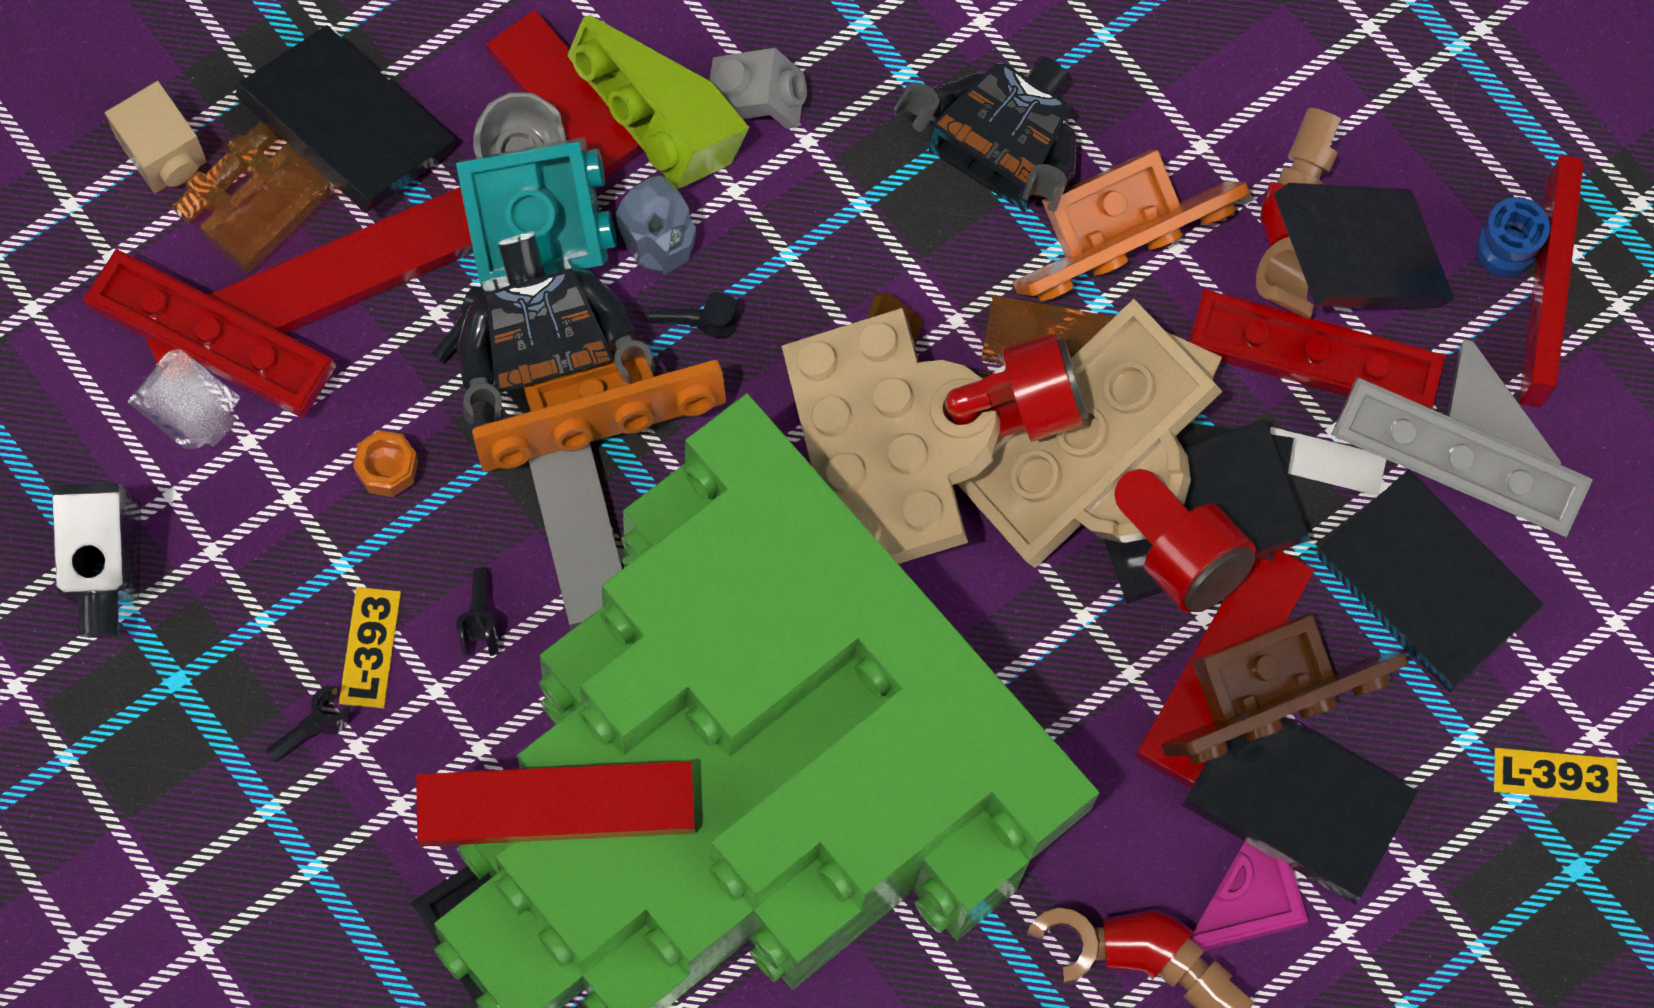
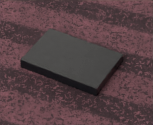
[236,25,456,213]
[1274,183,1454,308]
[1104,419,1309,604]
[1315,469,1544,693]
[1182,716,1418,905]

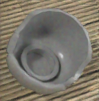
[473,92,566,158]

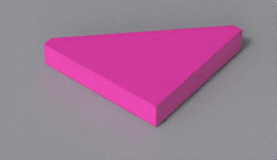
[1190,842,1308,951]

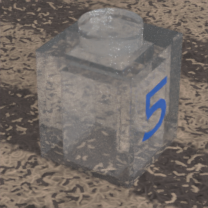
[128,349,240,450]

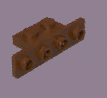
[1161,615,1409,764]

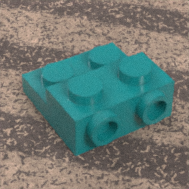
[456,137,617,286]

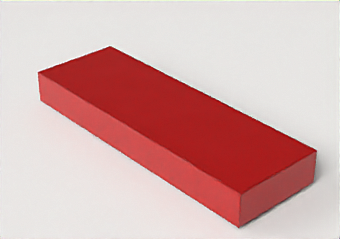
[486,9,644,178]

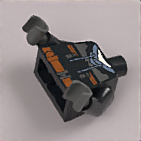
[894,57,1076,212]
[457,233,656,424]

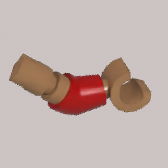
[1256,108,1341,319]
[1027,908,1255,1008]

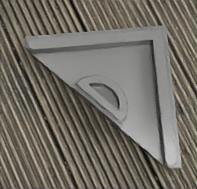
[1447,339,1561,465]

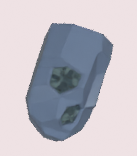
[616,175,696,275]

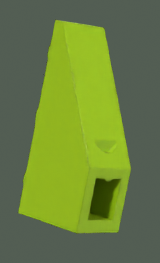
[567,15,750,190]

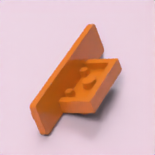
[1012,150,1250,301]
[472,355,726,471]

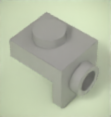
[710,48,807,129]

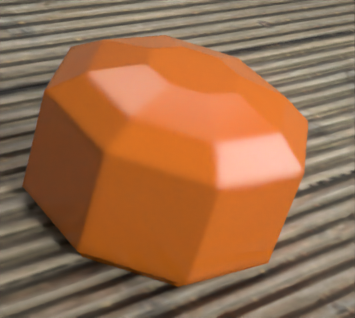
[353,430,418,497]

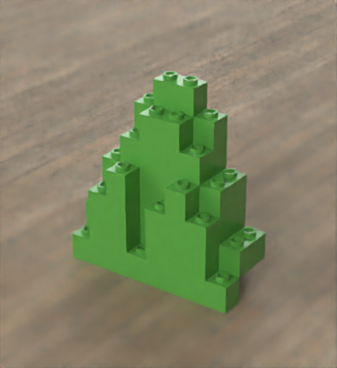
[434,393,1100,1008]

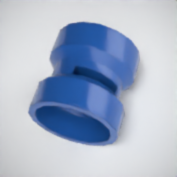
[1475,197,1550,278]

